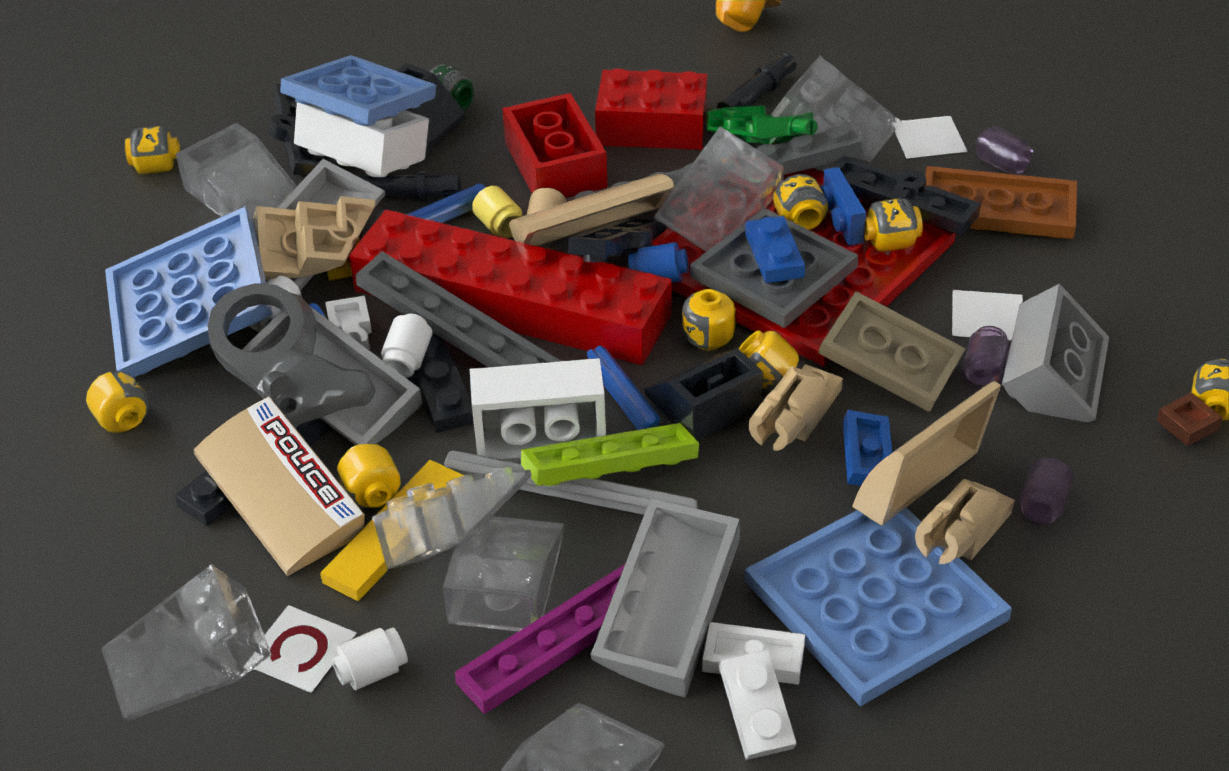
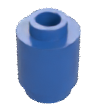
[629,242,689,283]

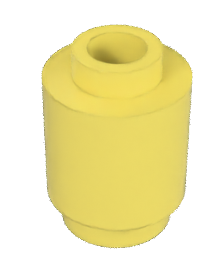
[472,186,523,238]

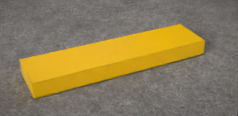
[320,460,466,602]

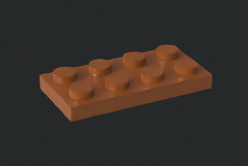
[925,166,1077,239]

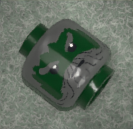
[430,64,474,110]

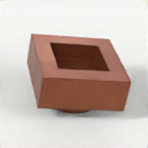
[1157,392,1222,446]

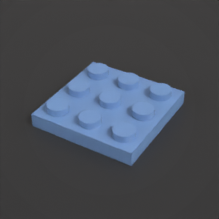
[280,55,436,126]

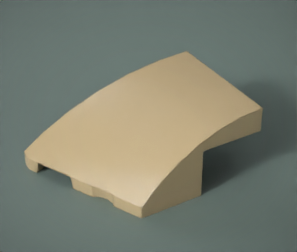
[254,196,375,280]

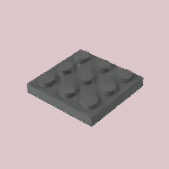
[690,208,858,328]

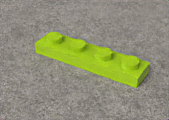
[521,423,699,486]

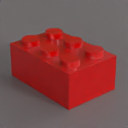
[595,68,708,150]
[502,93,608,198]

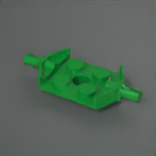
[706,106,818,145]

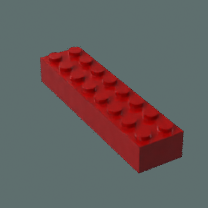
[349,210,672,366]

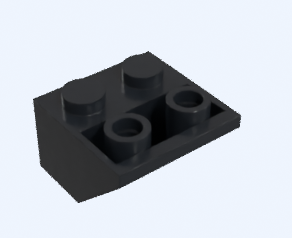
[396,63,466,153]
[644,348,763,441]

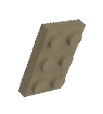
[818,292,966,412]

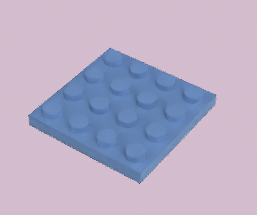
[105,207,273,377]
[745,508,1012,706]

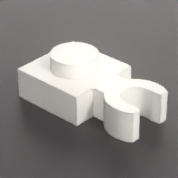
[325,295,372,350]

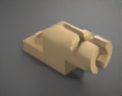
[749,364,843,451]
[915,479,1015,564]

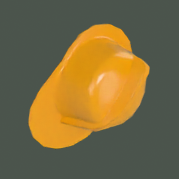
[716,0,781,32]

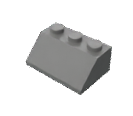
[1002,283,1109,423]

